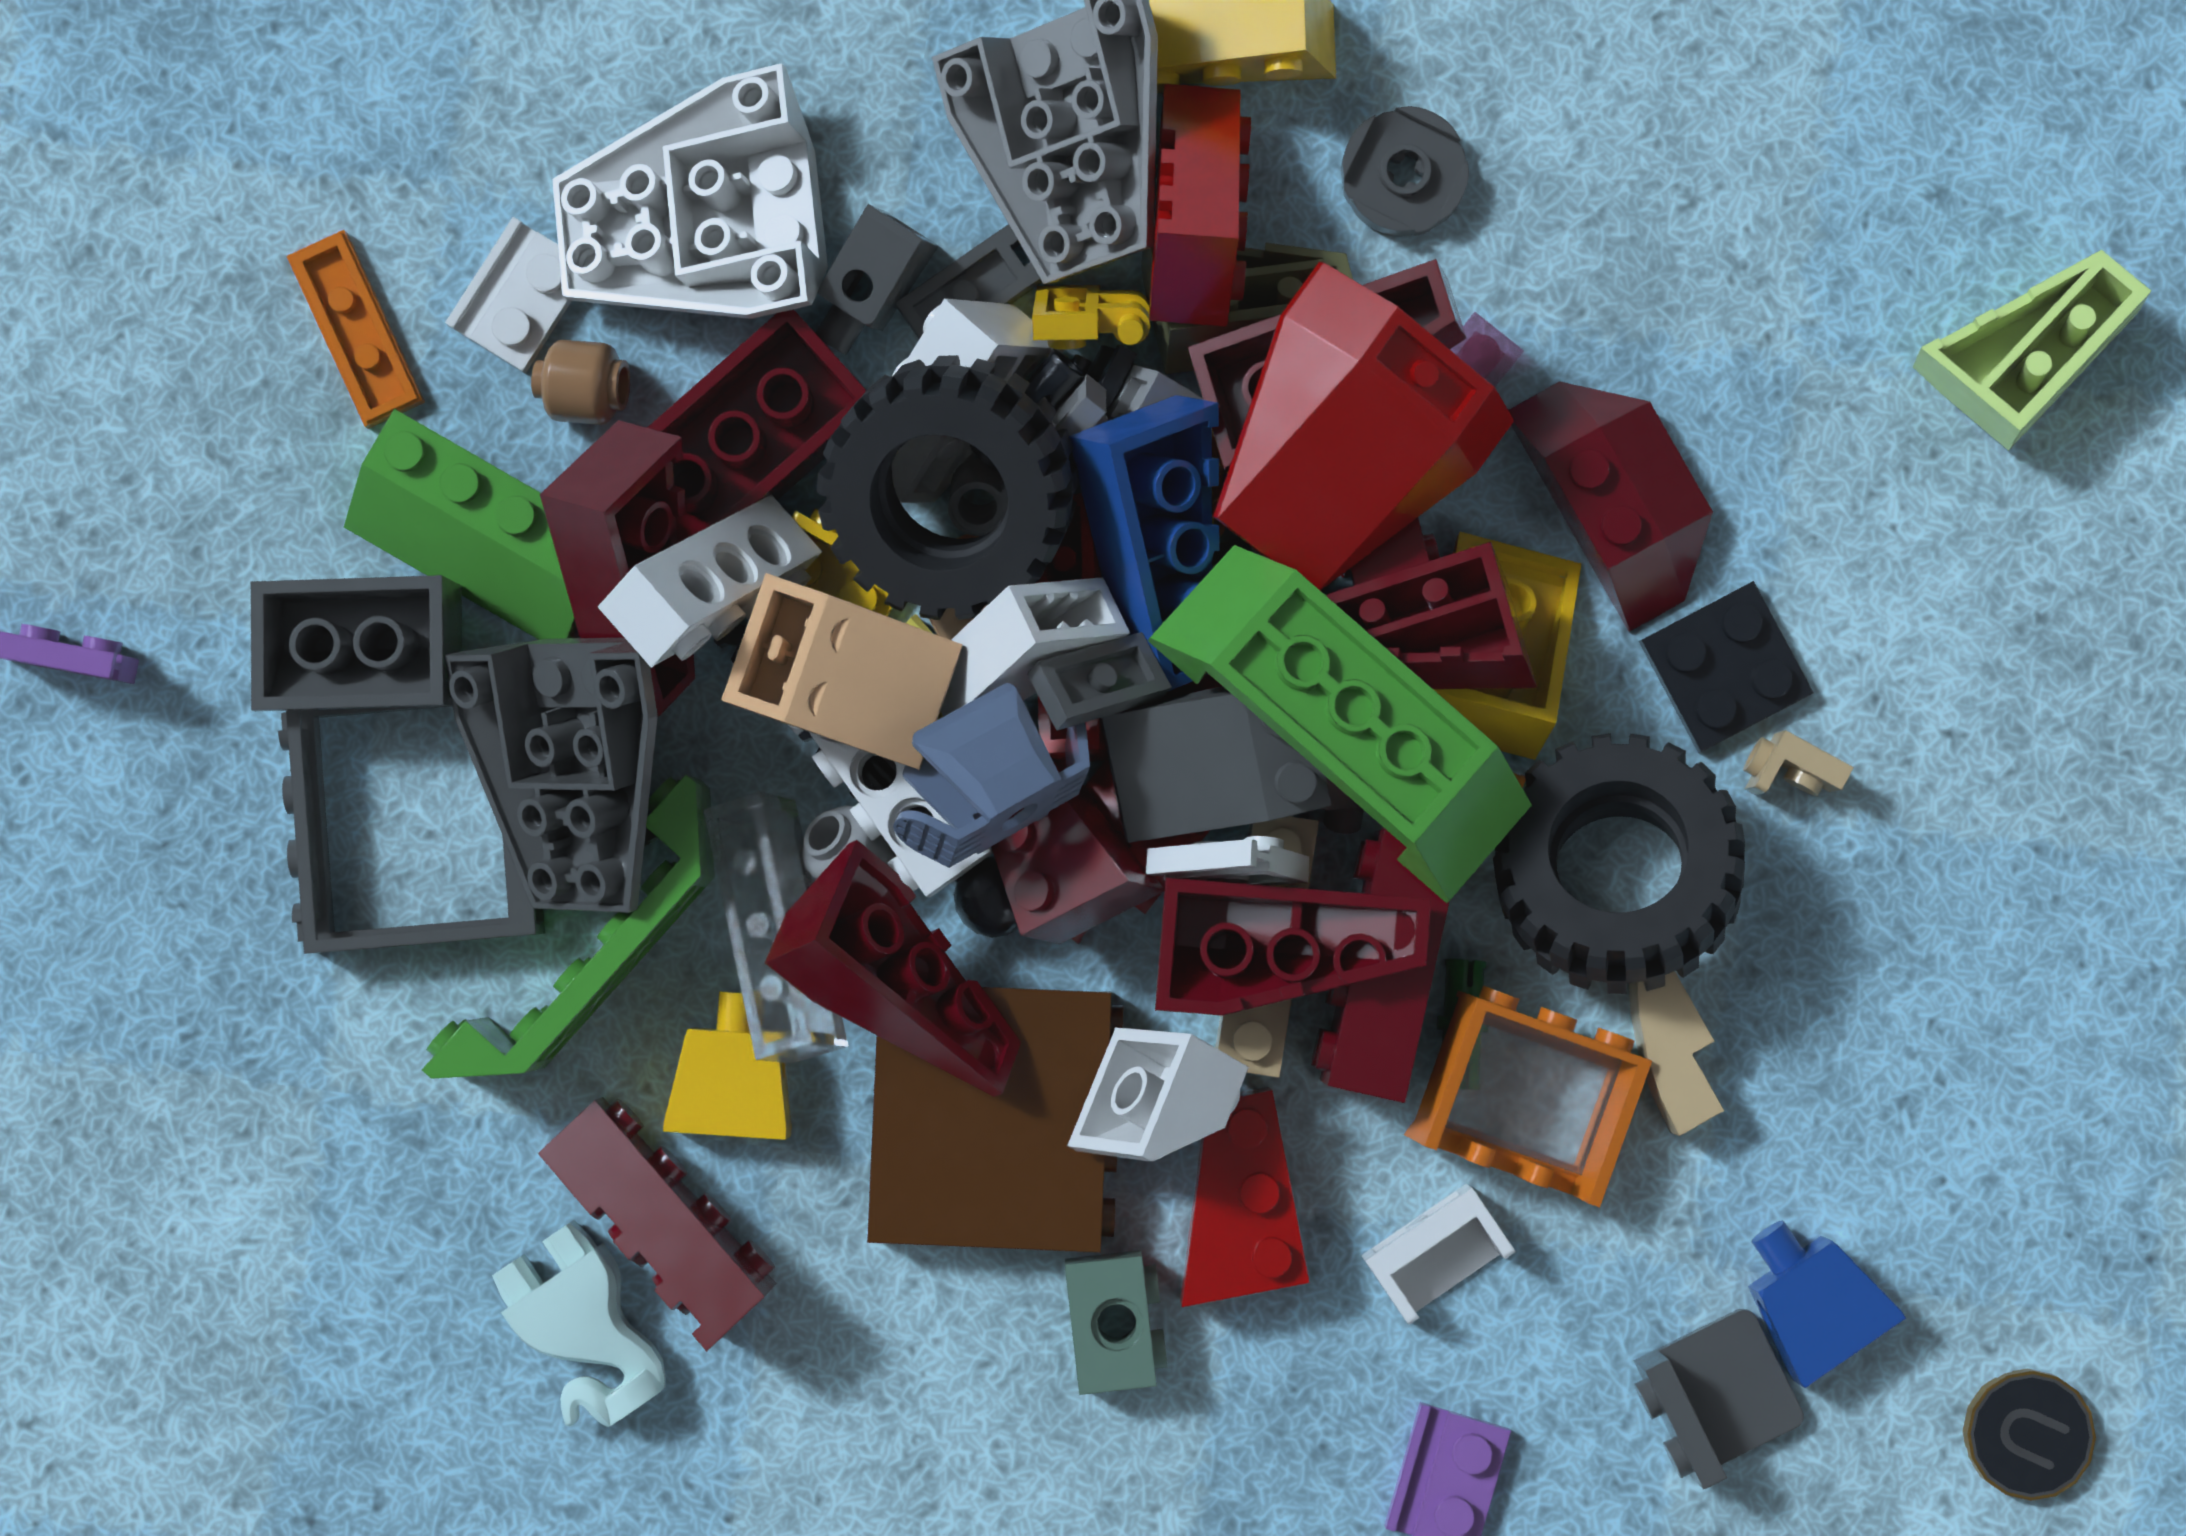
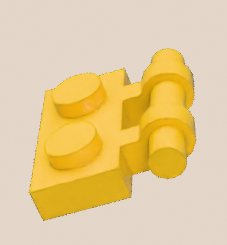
[1032,285,1150,350]

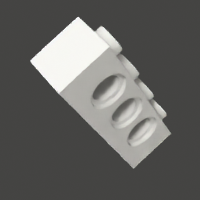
[598,495,822,667]
[789,725,993,898]

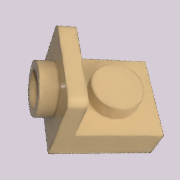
[1743,730,1854,796]

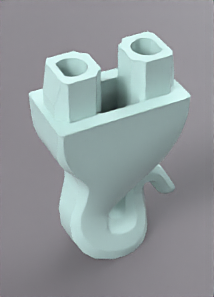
[492,1220,665,1427]

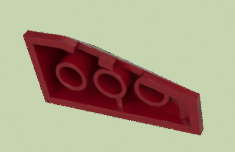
[765,840,1021,1097]

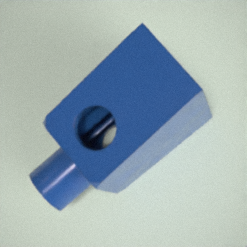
[1748,1220,1906,1388]

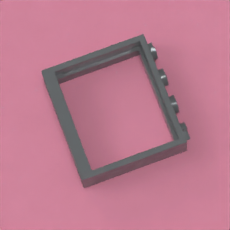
[278,693,545,954]

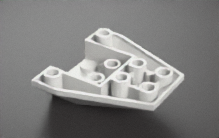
[552,63,828,319]

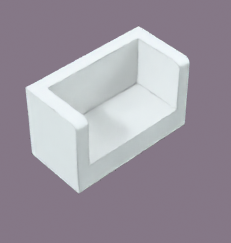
[1361,1184,1516,1325]

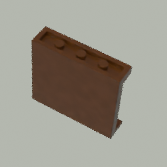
[867,987,1124,1253]

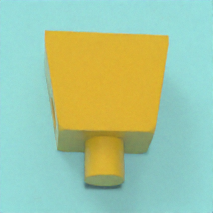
[663,991,792,1140]

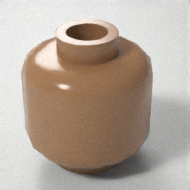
[531,340,630,425]

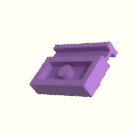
[0,624,139,684]
[1384,1402,1511,1536]

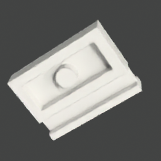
[445,217,572,374]
[1146,836,1309,886]

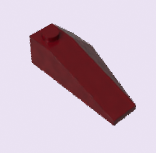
[1155,878,1431,1016]

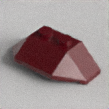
[1509,381,1713,632]

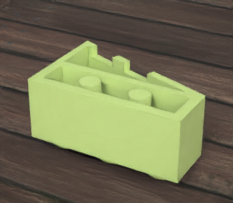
[1913,250,2151,451]

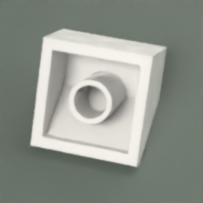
[1067,1027,1249,1162]

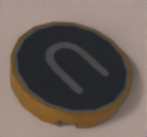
[1963,1368,2096,1501]

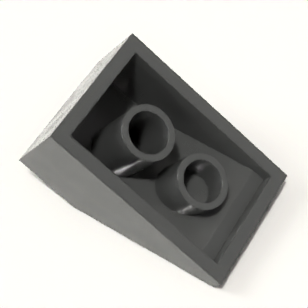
[1100,686,1331,843]

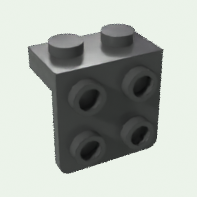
[1633,1309,1804,1489]

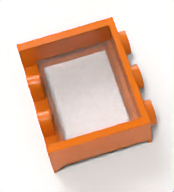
[1403,986,1652,1208]

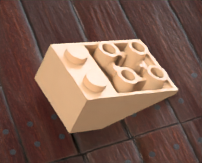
[721,573,963,770]

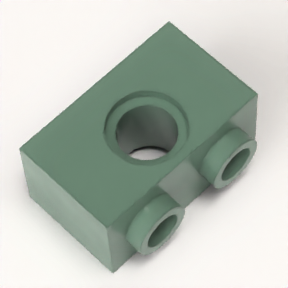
[1065,1250,1168,1395]

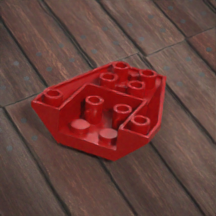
[1213,262,1514,590]

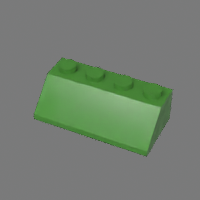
[344,409,577,640]

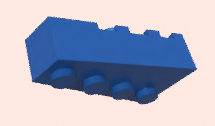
[1069,395,1219,692]

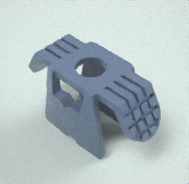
[893,683,1090,868]

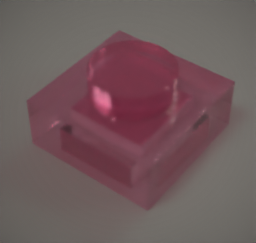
[1450,312,1524,387]

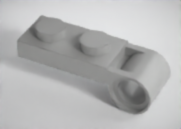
[948,374,1108,536]

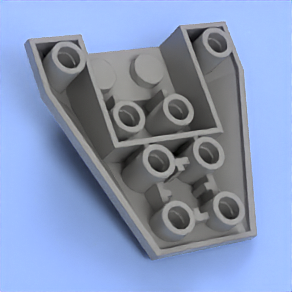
[932,0,1158,284]

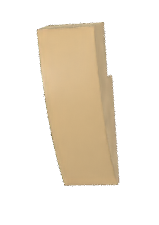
[1629,971,1724,1136]

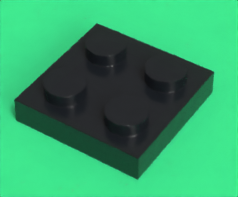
[1638,581,1814,753]

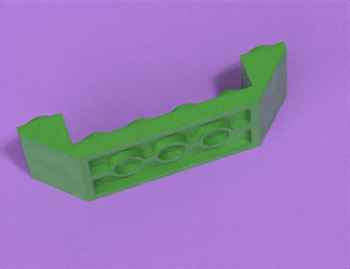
[1148,545,1532,903]
[422,774,715,1079]

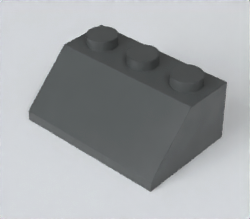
[250,575,462,712]

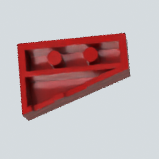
[1180,1087,1310,1307]

